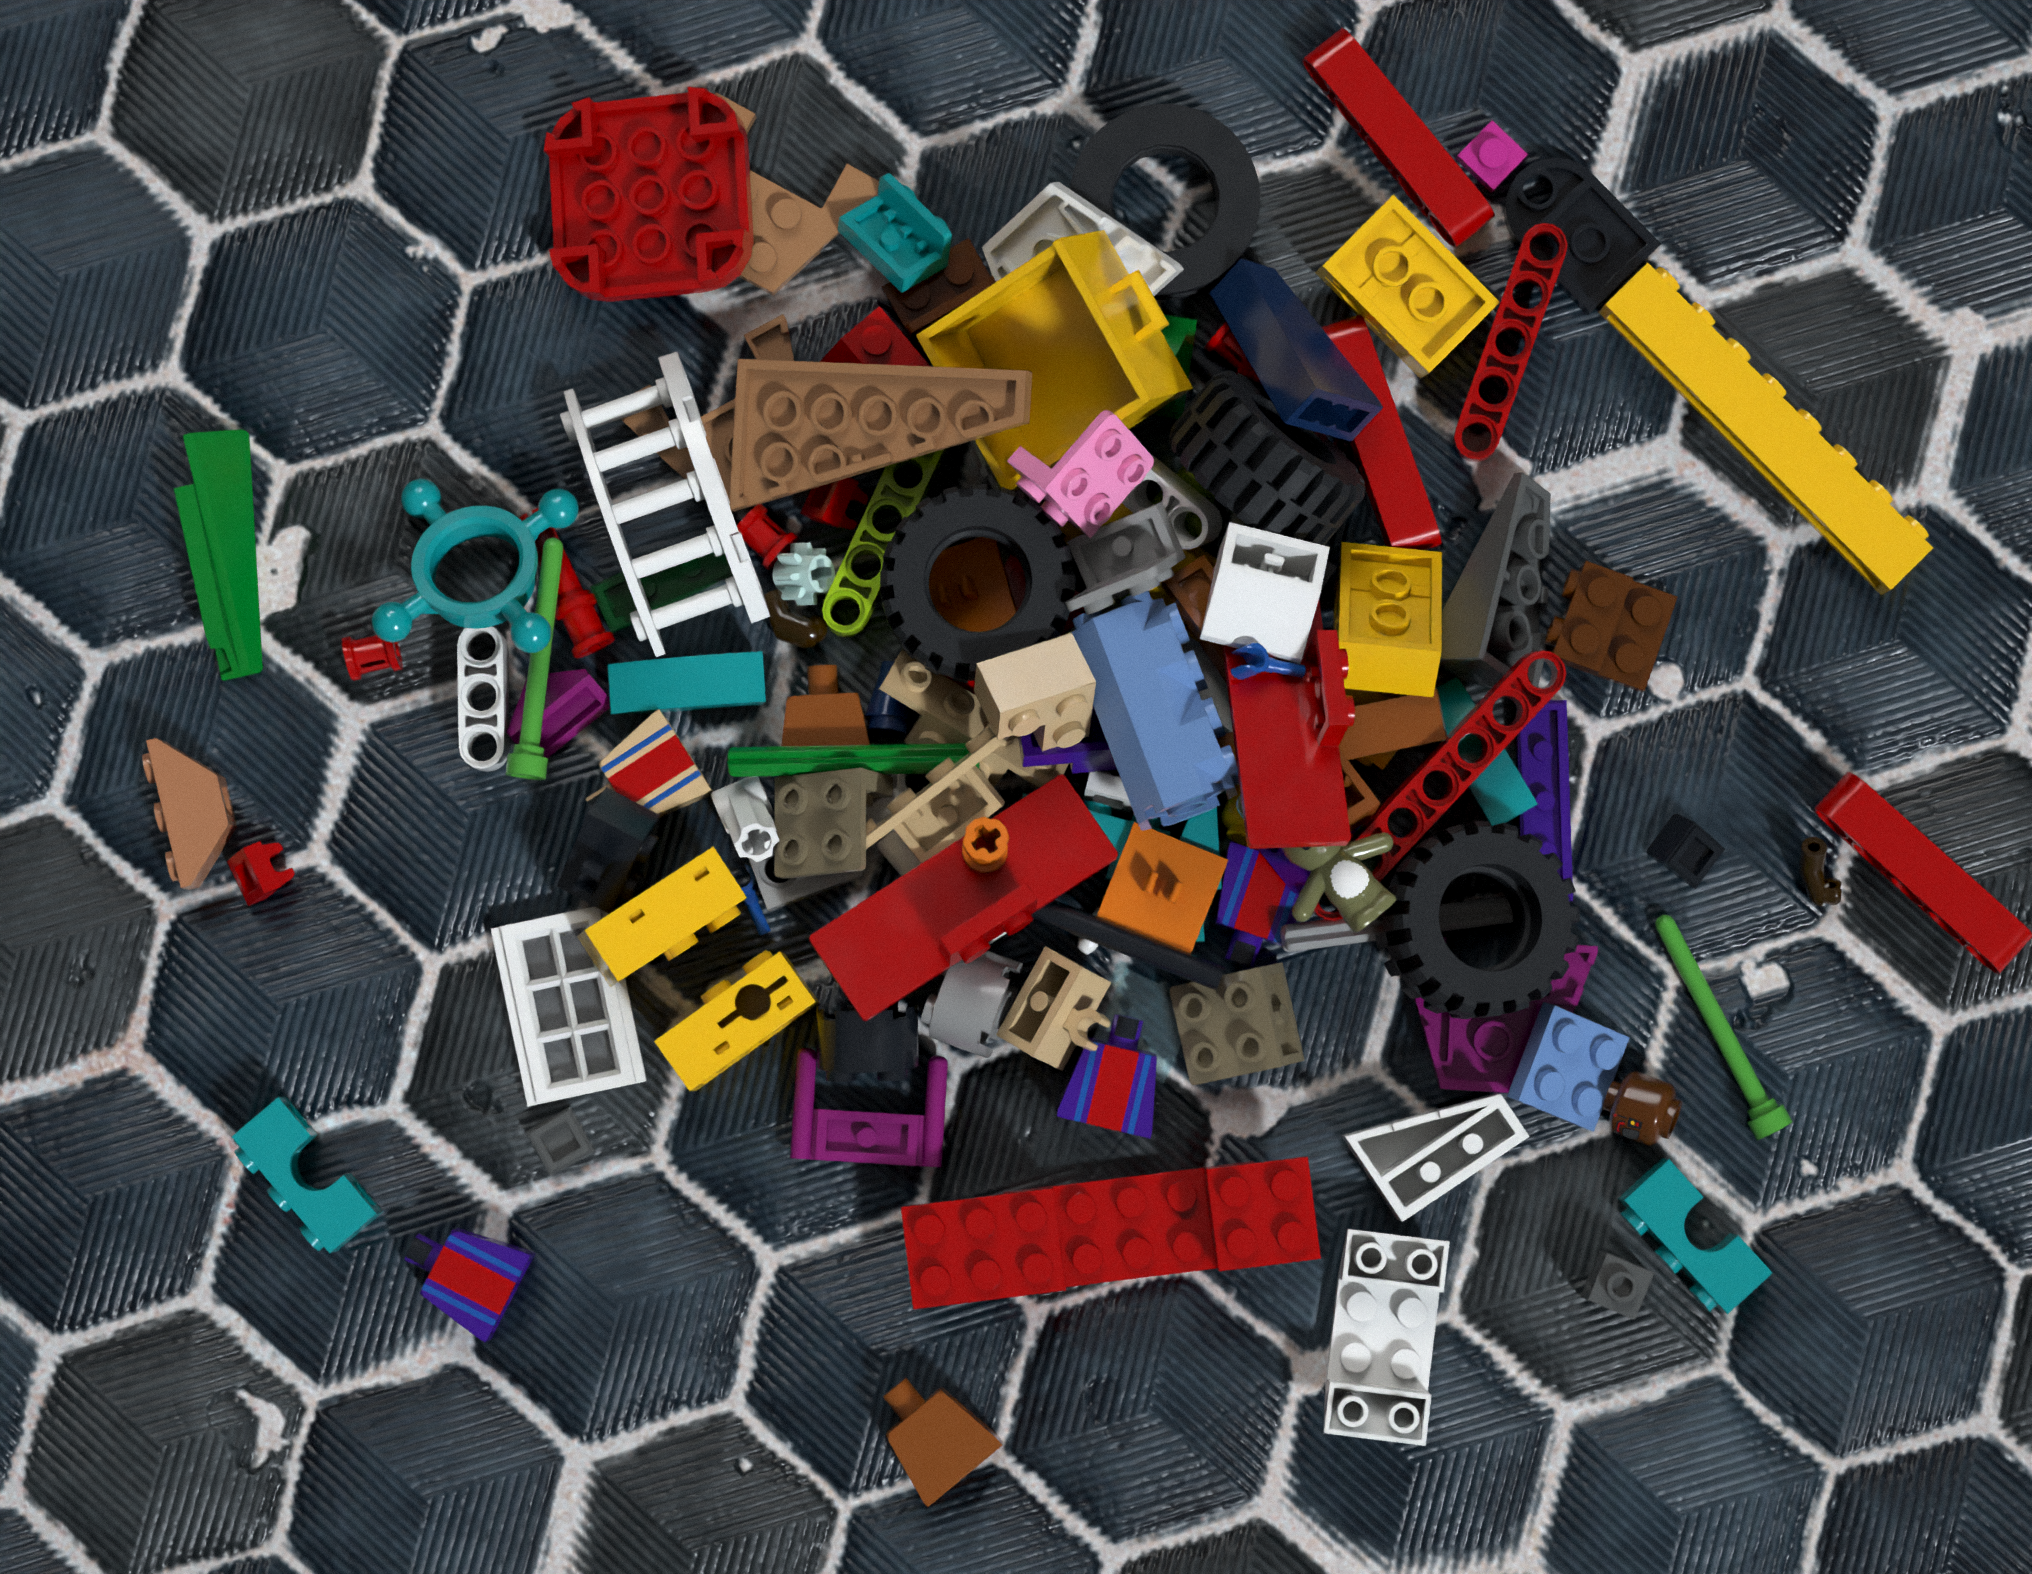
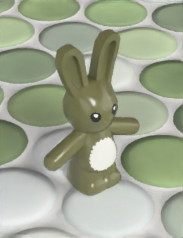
[1236,795,1396,933]

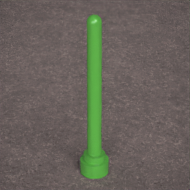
[505,538,563,780]
[1655,915,1792,1141]

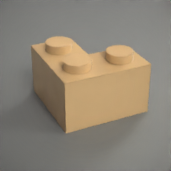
[974,633,1096,751]

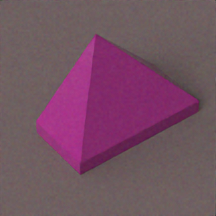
[507,669,610,758]

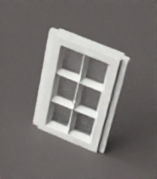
[491,906,647,1107]

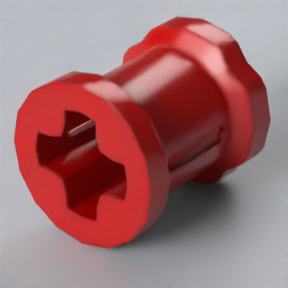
[731,504,798,570]
[342,635,403,681]

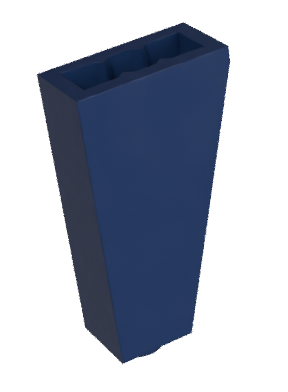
[1210,258,1383,441]

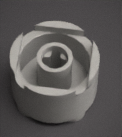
[921,950,1023,1058]

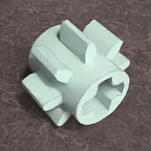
[773,542,835,605]

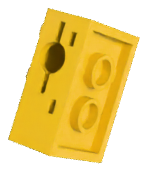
[1315,195,1500,379]
[1333,542,1442,697]
[577,846,747,987]
[654,950,820,1091]

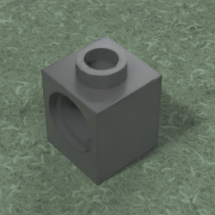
[1580,1250,1654,1320]

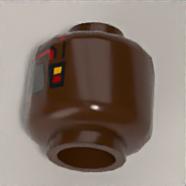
[1603,1071,1682,1145]

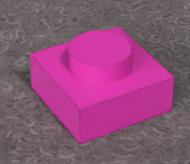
[1456,120,1528,193]

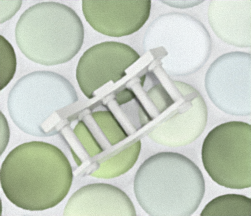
[560,352,770,657]

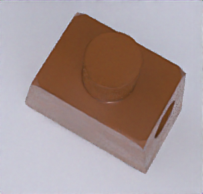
[779,665,871,777]
[883,1378,1003,1507]

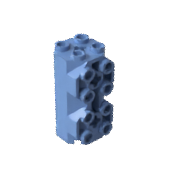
[1071,591,1239,831]

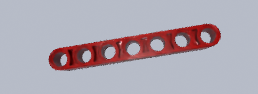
[1313,650,1566,921]

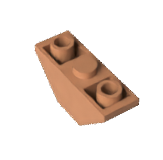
[142,738,237,890]

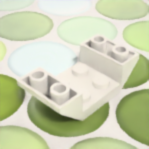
[1323,1229,1450,1446]

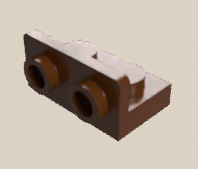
[882,238,996,341]

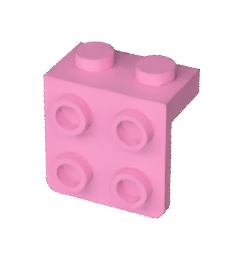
[1007,410,1154,539]

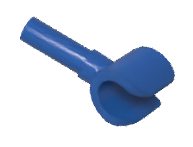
[1231,643,1306,680]
[741,864,771,936]

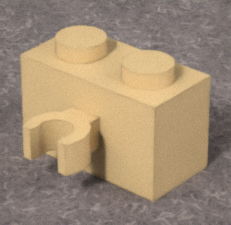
[996,946,1111,1071]

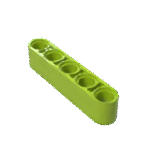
[822,448,948,637]

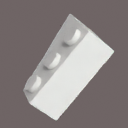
[1341,1093,1530,1222]

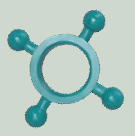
[372,479,579,653]

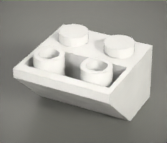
[1200,522,1330,664]

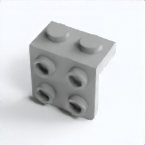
[1065,501,1186,615]

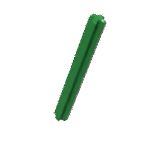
[727,743,980,777]

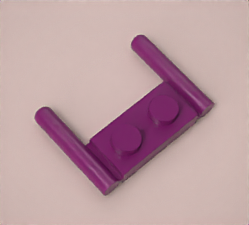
[790,1047,948,1167]

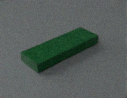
[590,532,733,633]

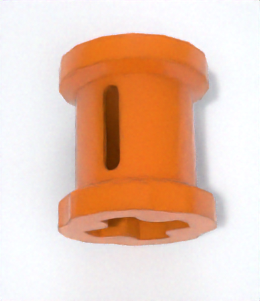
[962,817,1009,873]

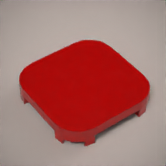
[544,87,754,302]

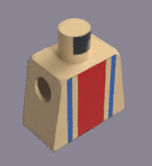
[586,709,714,818]

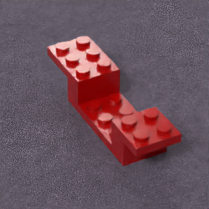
[901,1156,1321,1309]

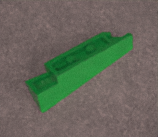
[174,429,263,681]

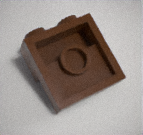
[1544,561,1678,692]

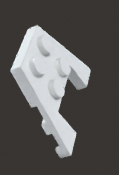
[982,182,1184,296]

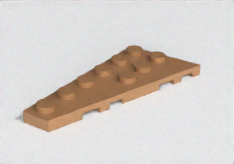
[729,359,1032,511]

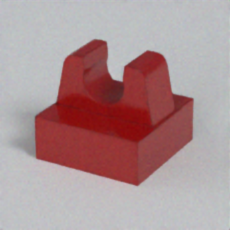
[800,477,868,530]
[227,841,295,906]

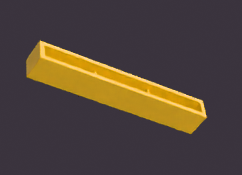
[1599,263,1933,595]

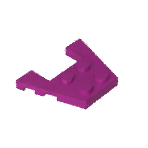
[1414,937,1598,1093]

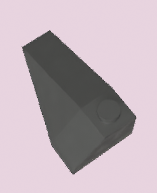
[1439,472,1551,688]

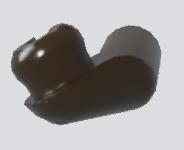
[764,589,827,648]
[1798,837,1842,907]

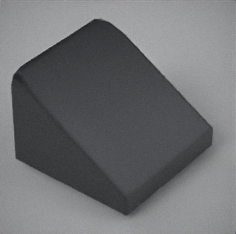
[1647,814,1725,889]

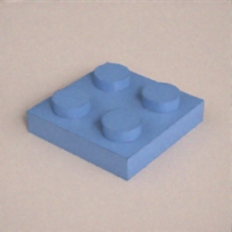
[1507,1002,1630,1132]

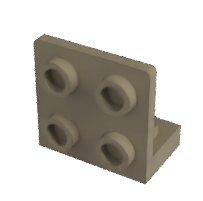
[774,768,893,879]
[1170,962,1305,1085]

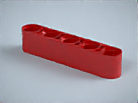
[1302,28,1495,248]
[1453,223,1568,462]
[1321,314,1442,550]
[1814,771,2032,974]

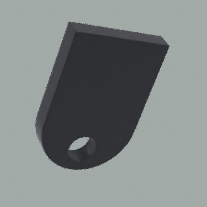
[1504,158,1661,316]

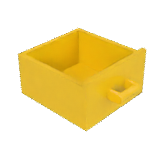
[916,230,1193,491]

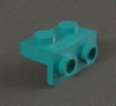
[837,173,952,293]

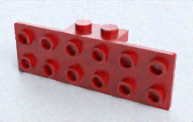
[1213,563,1355,849]
[809,774,1118,1021]

